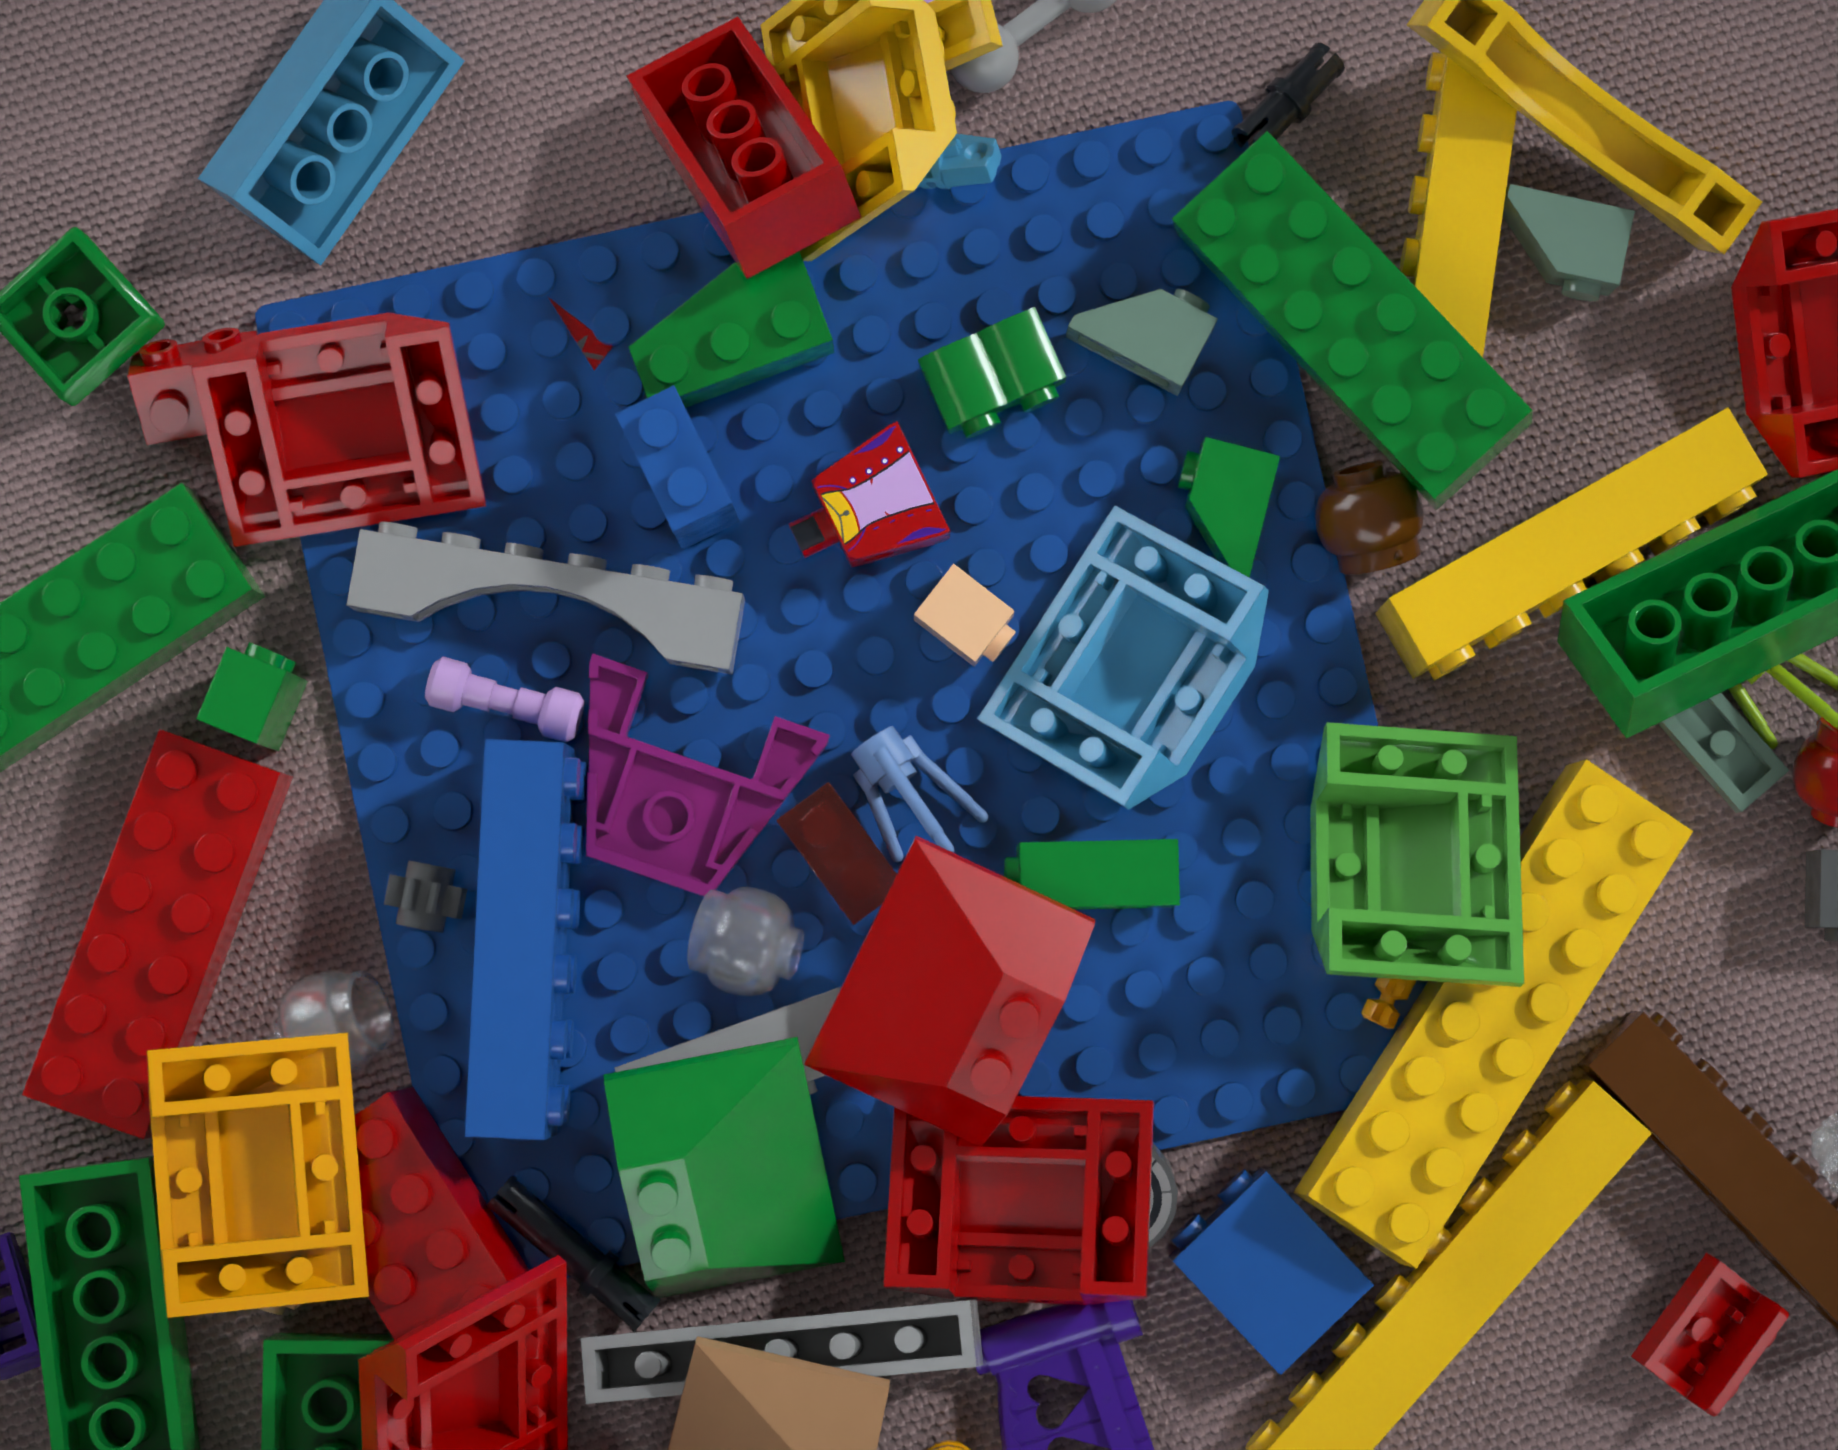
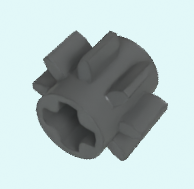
[384,860,468,933]

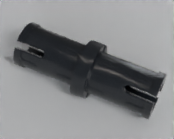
[1232,43,1345,148]

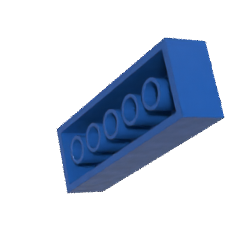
[465,739,586,1140]

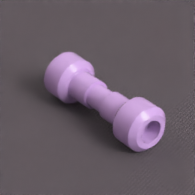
[425,657,584,743]

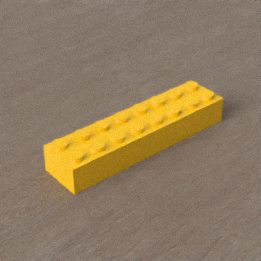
[1293,759,1693,1268]

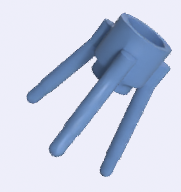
[851,726,988,862]

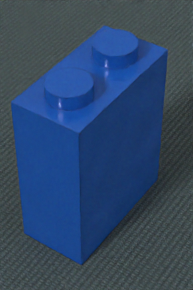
[615,385,740,549]
[1168,1168,1374,1375]

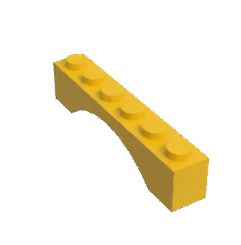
[1407,0,1762,255]

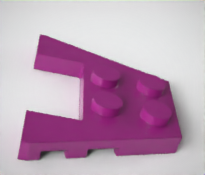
[586,653,830,898]

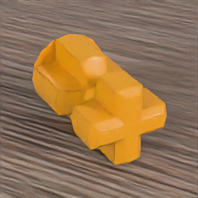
[1361,978,1417,1029]

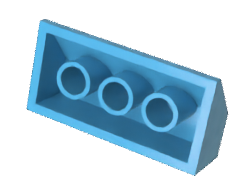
[198,0,465,266]

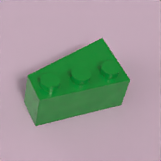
[629,251,835,408]

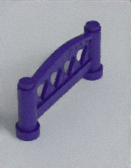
[976,1300,1155,1450]

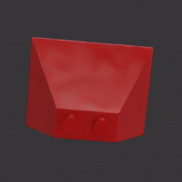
[1731,208,1838,478]
[191,312,486,547]
[804,836,1095,1147]
[884,1096,1154,1305]
[358,1255,568,1450]

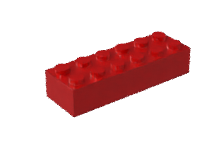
[22,729,293,1140]

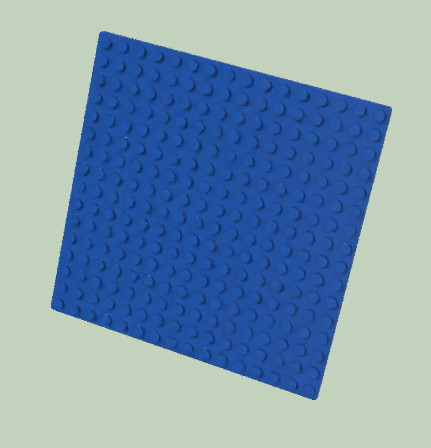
[255,101,1428,1278]

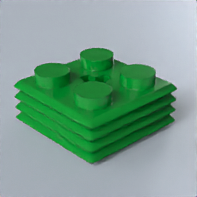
[0,227,165,406]

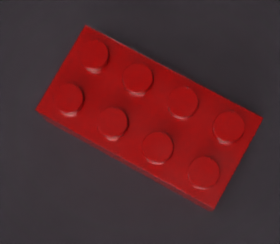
[626,16,861,279]
[354,1087,529,1340]

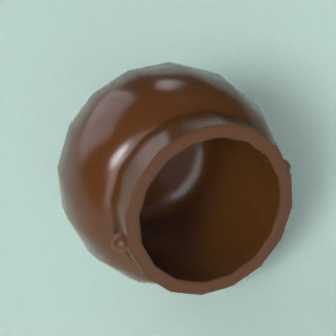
[1315,461,1424,574]

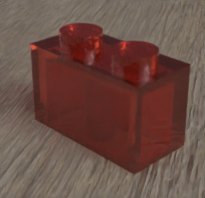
[776,782,897,926]

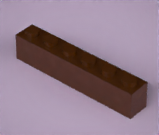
[1578,1011,1838,1332]

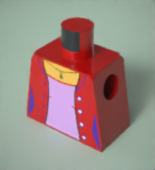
[788,422,950,567]

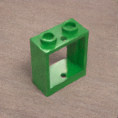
[1004,839,1180,910]

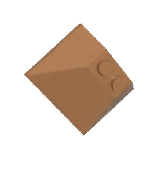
[667,1336,890,1450]

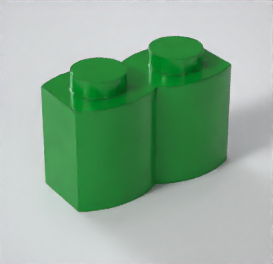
[918,307,1066,439]

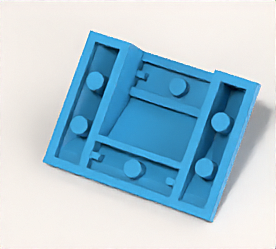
[977,505,1269,810]

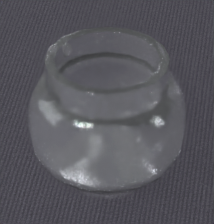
[688,887,804,997]
[274,970,395,1075]

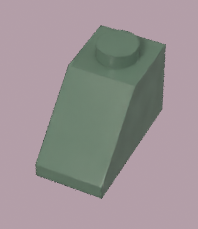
[1503,184,1635,301]
[1066,289,1218,396]

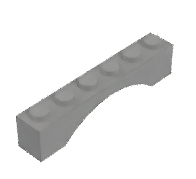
[347,522,745,674]

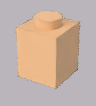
[914,563,1016,667]

